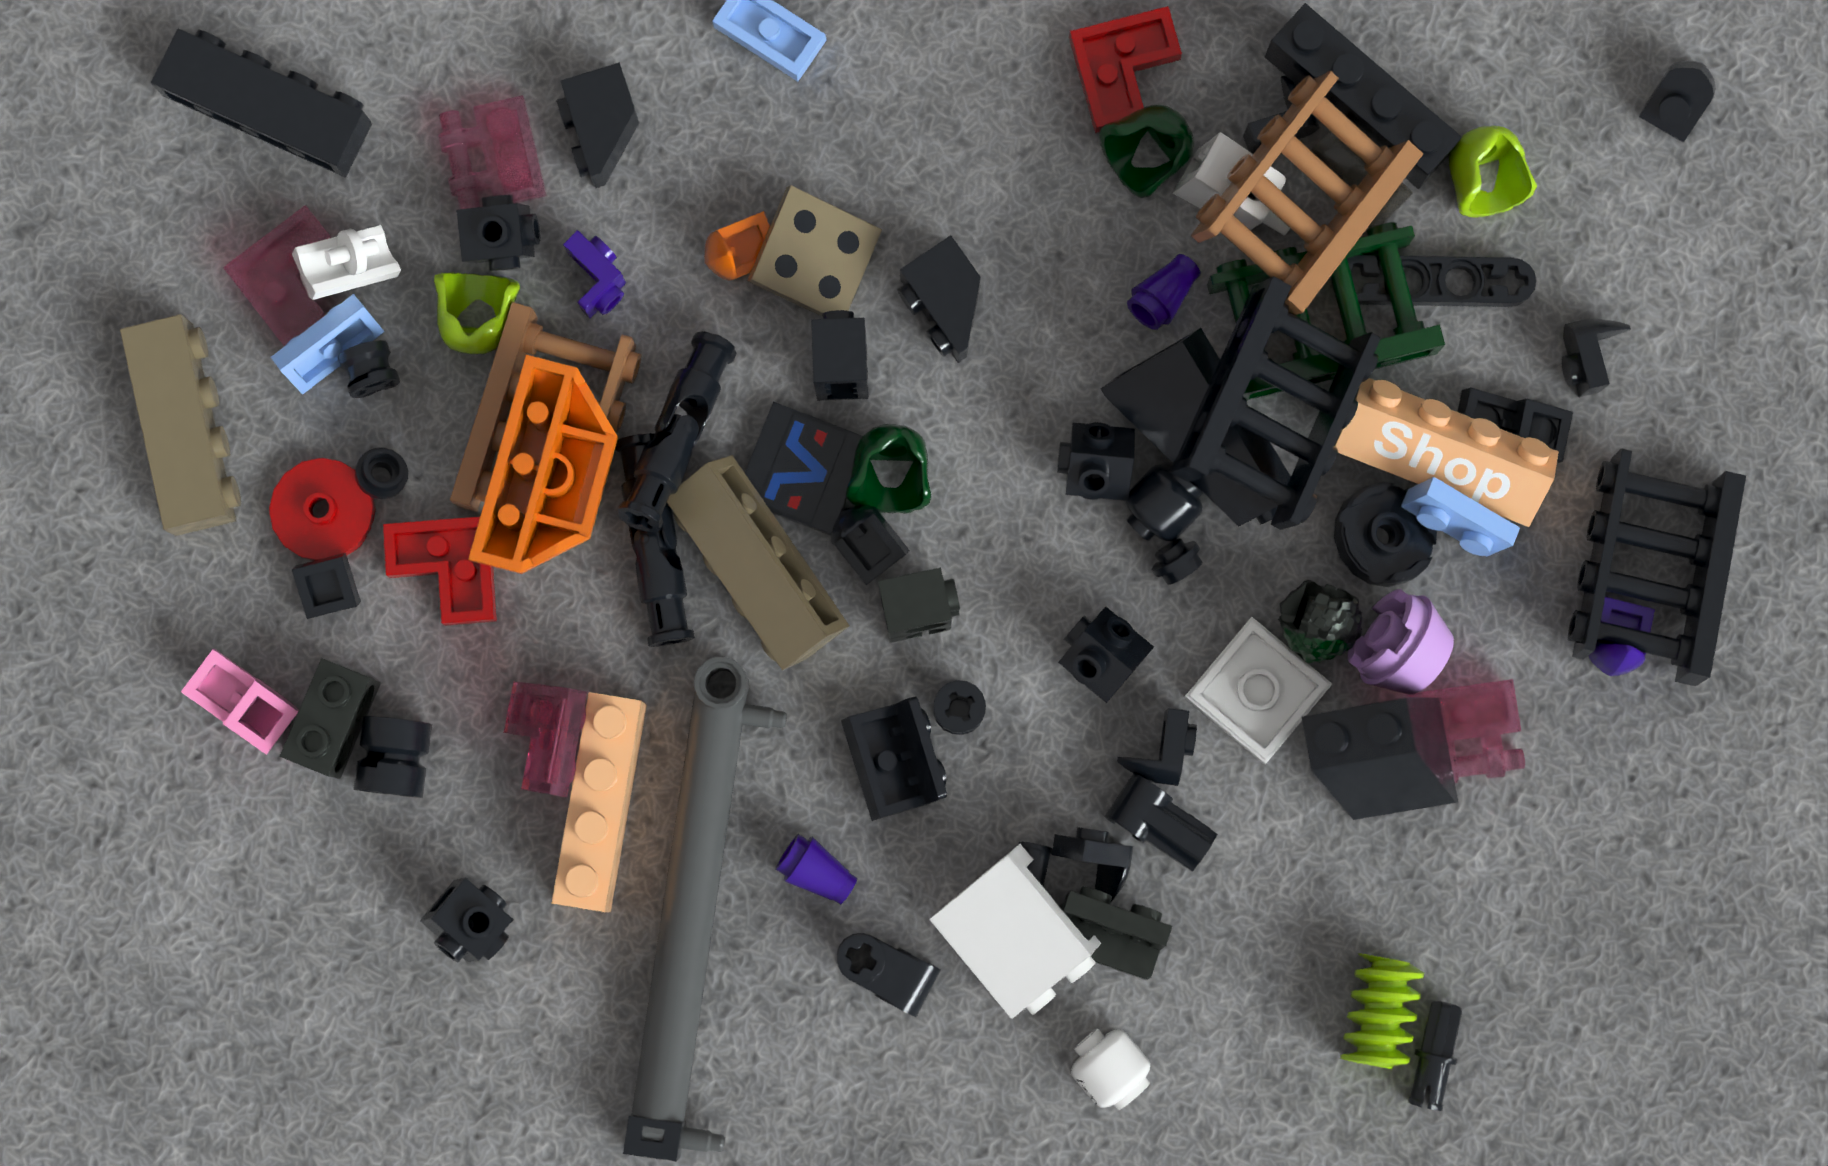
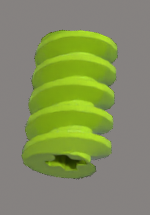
[1340,953,1425,1069]

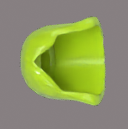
[1449,125,1537,218]
[434,272,520,355]

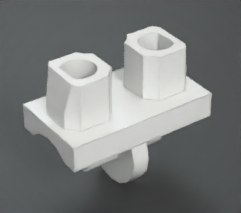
[292,225,401,300]

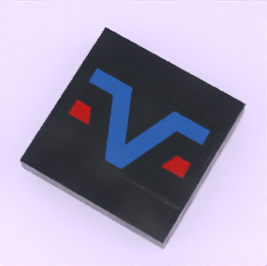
[745,401,863,536]

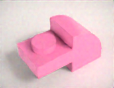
[181,649,299,755]

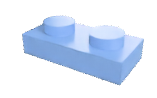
[712,0,826,82]
[271,294,385,395]
[1401,477,1520,557]

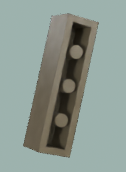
[120,314,241,536]
[667,455,850,670]

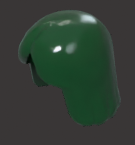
[1099,105,1194,198]
[846,424,931,514]

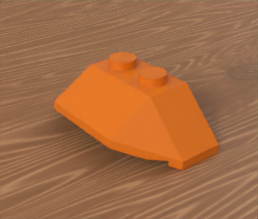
[468,355,618,574]

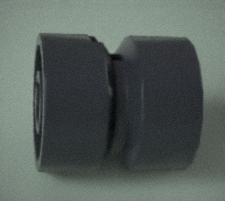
[353,716,432,798]

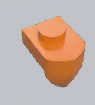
[704,211,770,281]

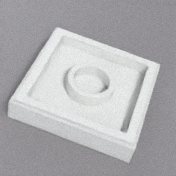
[1184,617,1332,765]

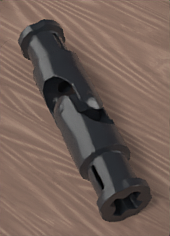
[617,331,736,533]
[615,433,695,647]

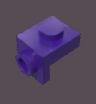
[563,230,626,319]

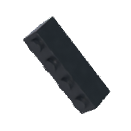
[1265,3,1462,190]
[151,28,372,178]

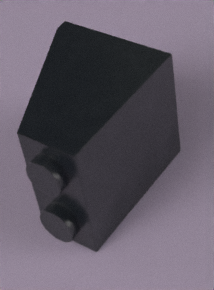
[1302,697,1458,820]

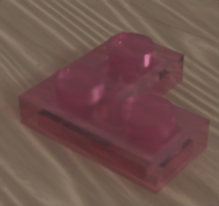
[223,205,332,346]
[503,681,587,797]

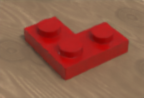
[1069,6,1182,133]
[383,516,497,626]

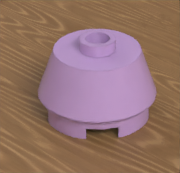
[1348,589,1454,695]

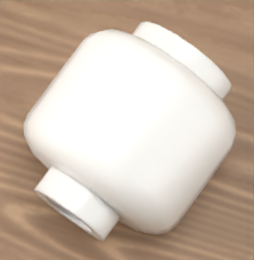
[1071,1028,1150,1110]

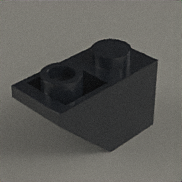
[556,62,639,188]
[897,235,981,363]

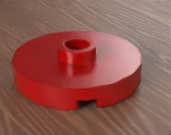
[269,458,376,561]

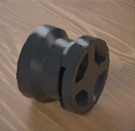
[337,340,400,398]
[933,680,986,735]

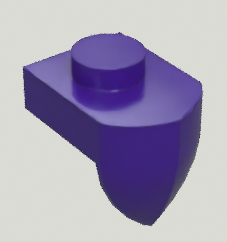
[1588,597,1655,676]

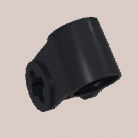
[837,933,941,1017]

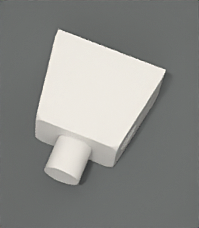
[1173,132,1290,235]

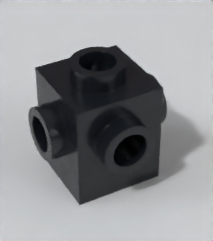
[456,195,540,271]
[1057,422,1135,501]
[1058,607,1154,703]
[420,878,514,963]

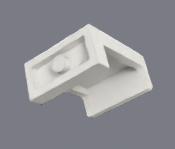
[929,844,1101,1019]

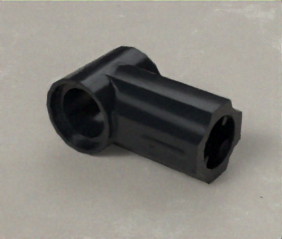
[1105,773,1218,872]

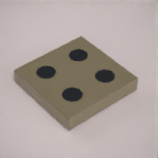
[747,185,882,316]

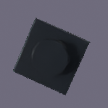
[292,553,361,619]

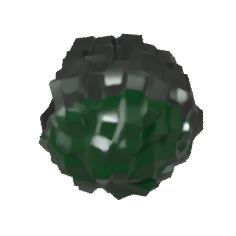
[1278,580,1363,663]

